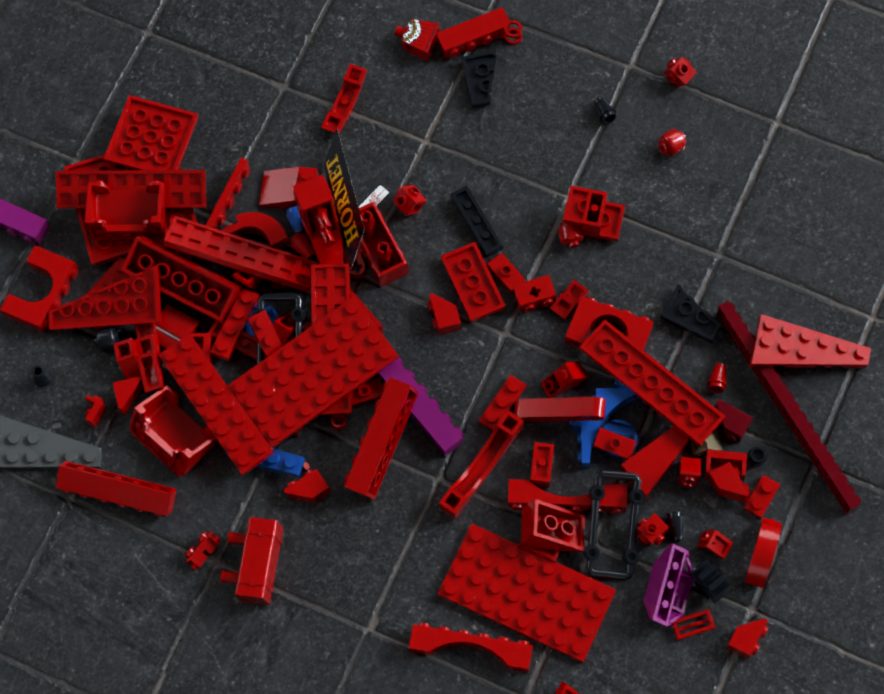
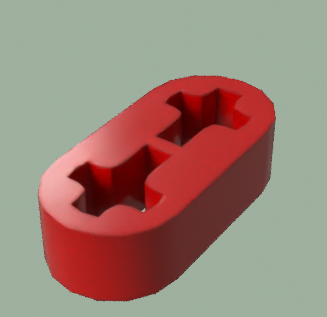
[343,248,366,279]

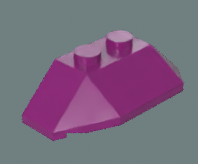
[643,543,693,627]

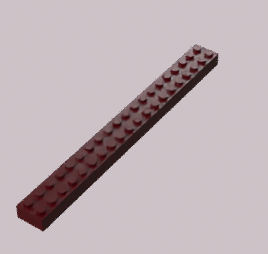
[716,300,861,515]

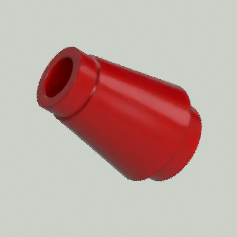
[289,232,315,259]
[707,363,727,393]

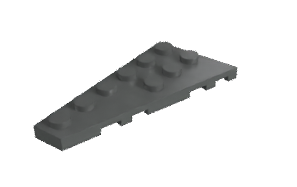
[0,415,102,469]

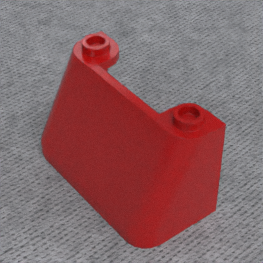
[85,181,165,240]
[129,385,219,477]

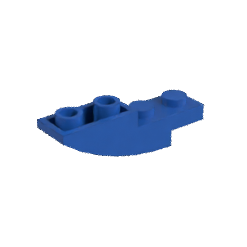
[225,449,306,477]

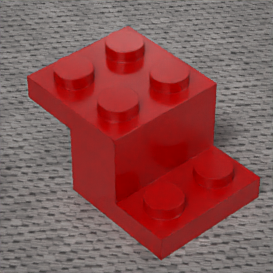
[563,185,625,242]

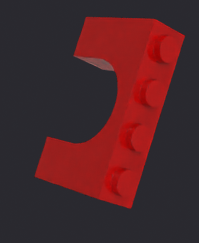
[0,245,79,333]
[565,296,654,350]

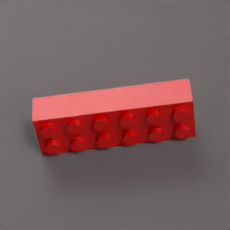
[120,236,243,322]
[344,377,419,500]

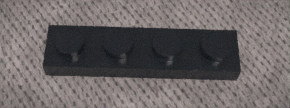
[451,186,503,257]

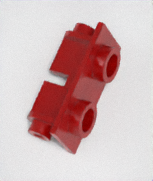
[184,531,221,570]

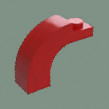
[221,212,290,249]
[744,517,782,588]

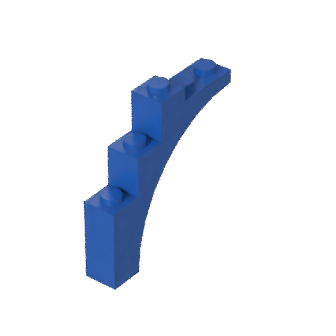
[569,378,639,469]

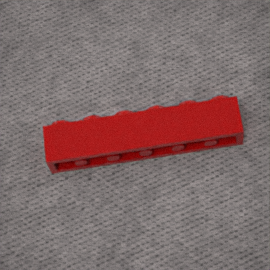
[55,461,177,517]

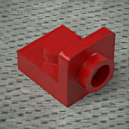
[85,395,107,428]
[697,530,734,559]

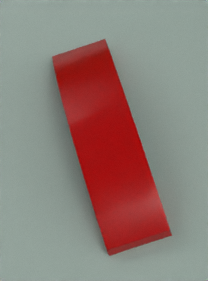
[321,63,367,133]

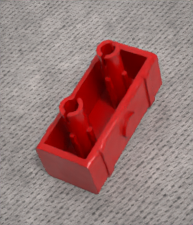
[293,175,339,247]
[359,202,409,287]
[220,517,284,605]

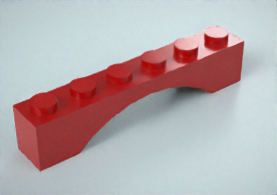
[439,410,524,520]
[508,479,628,514]
[409,623,533,673]

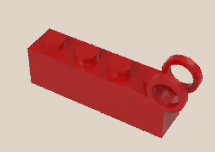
[436,7,522,59]

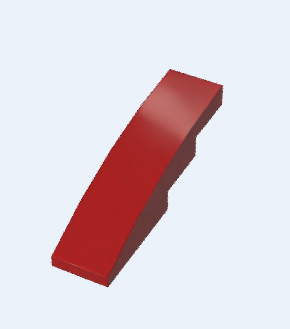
[134,323,164,393]

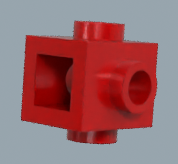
[663,57,697,88]
[393,185,427,216]
[637,513,669,547]

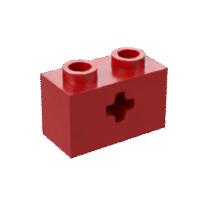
[513,275,556,312]

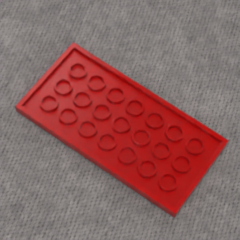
[228,296,399,448]
[438,524,616,663]

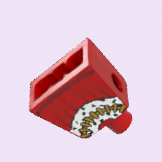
[394,19,440,61]

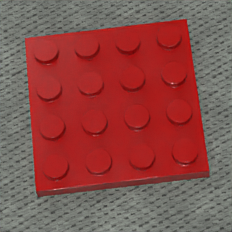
[103,95,199,170]

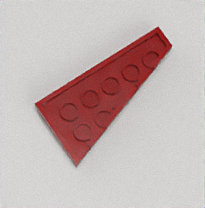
[48,265,162,330]

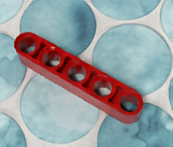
[514,397,606,422]

